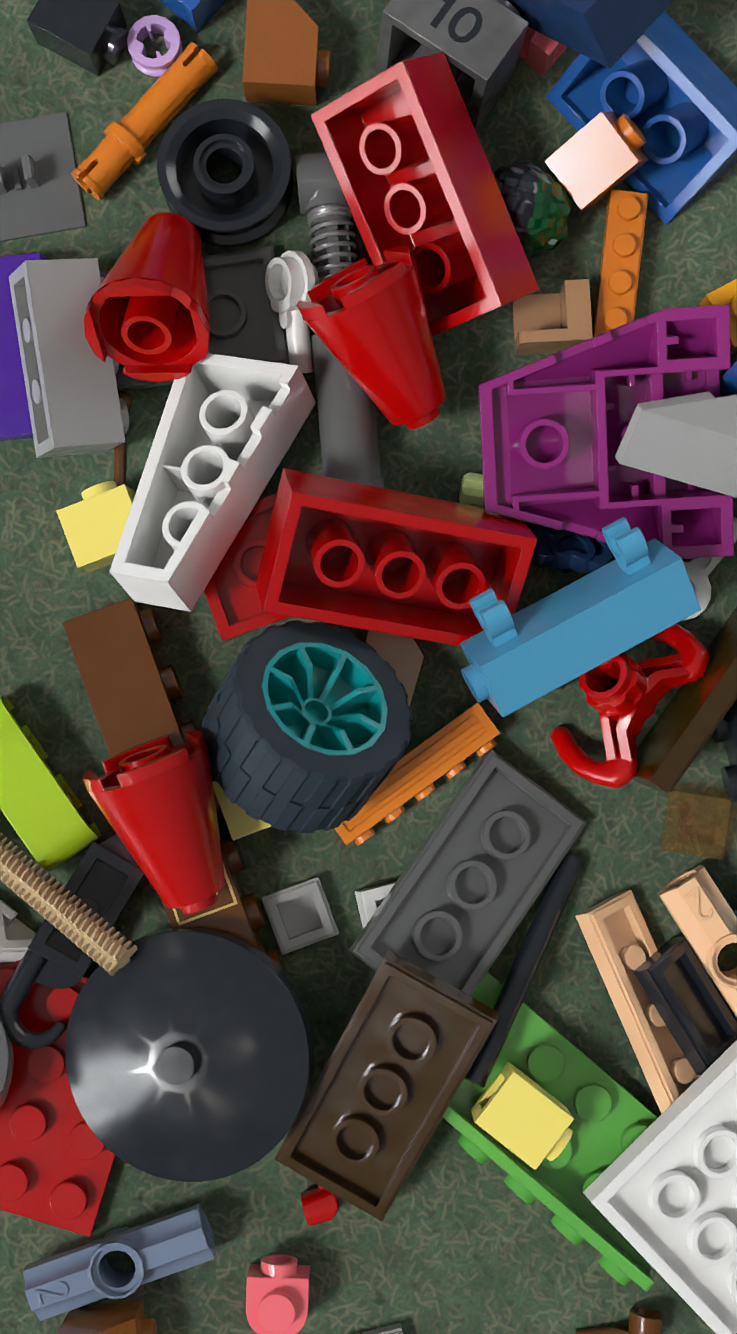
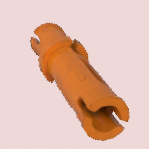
[71,42,218,201]

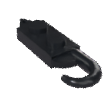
[0,834,145,1049]

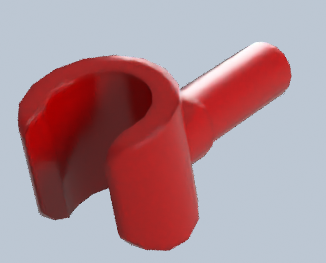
[301,1185,339,1225]

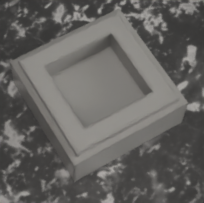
[262,876,339,955]

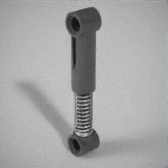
[295,151,384,488]

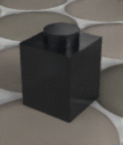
[27,0,129,76]

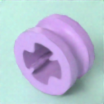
[127,15,183,77]

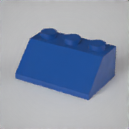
[546,11,737,225]

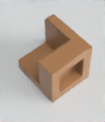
[512,279,593,356]

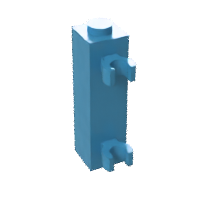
[460,517,701,717]

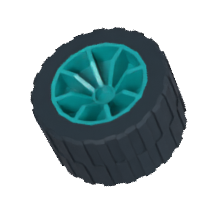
[201,620,413,833]

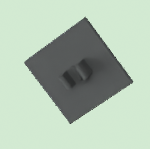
[0,112,86,242]

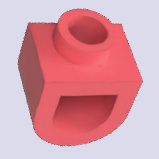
[246,1254,310,1334]

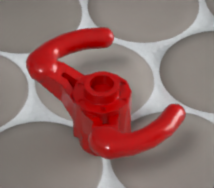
[550,623,710,788]

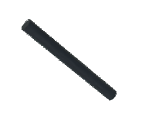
[464,854,585,1088]

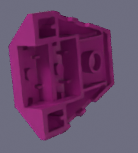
[478,304,734,559]

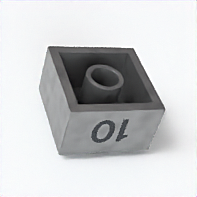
[376,0,529,131]

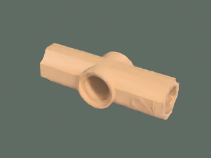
[657,865,737,1017]

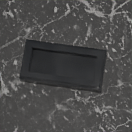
[634,936,737,1075]

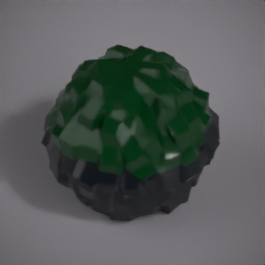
[494,161,573,258]

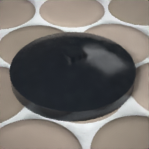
[65,927,314,1182]

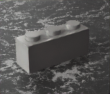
[9,258,129,458]

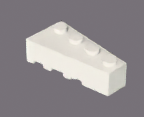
[109,353,316,612]

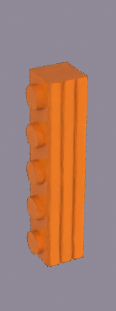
[592,189,648,337]
[334,703,500,846]

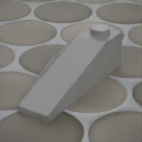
[615,392,737,498]

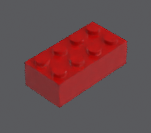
[311,52,540,336]
[255,468,537,646]

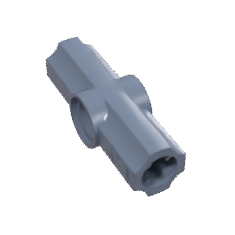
[23,1203,217,1321]

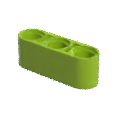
[0,693,101,872]

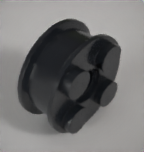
[157,99,294,247]

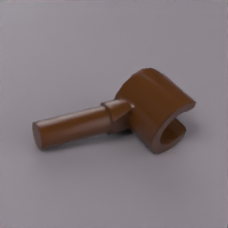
[576,1307,662,1334]

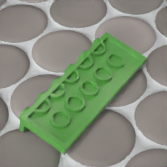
[438,971,658,1292]

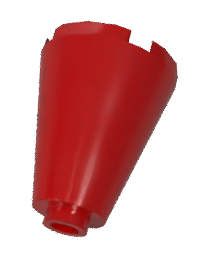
[84,212,211,382]
[297,246,446,429]
[83,730,226,914]

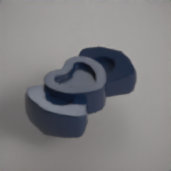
[531,525,615,573]

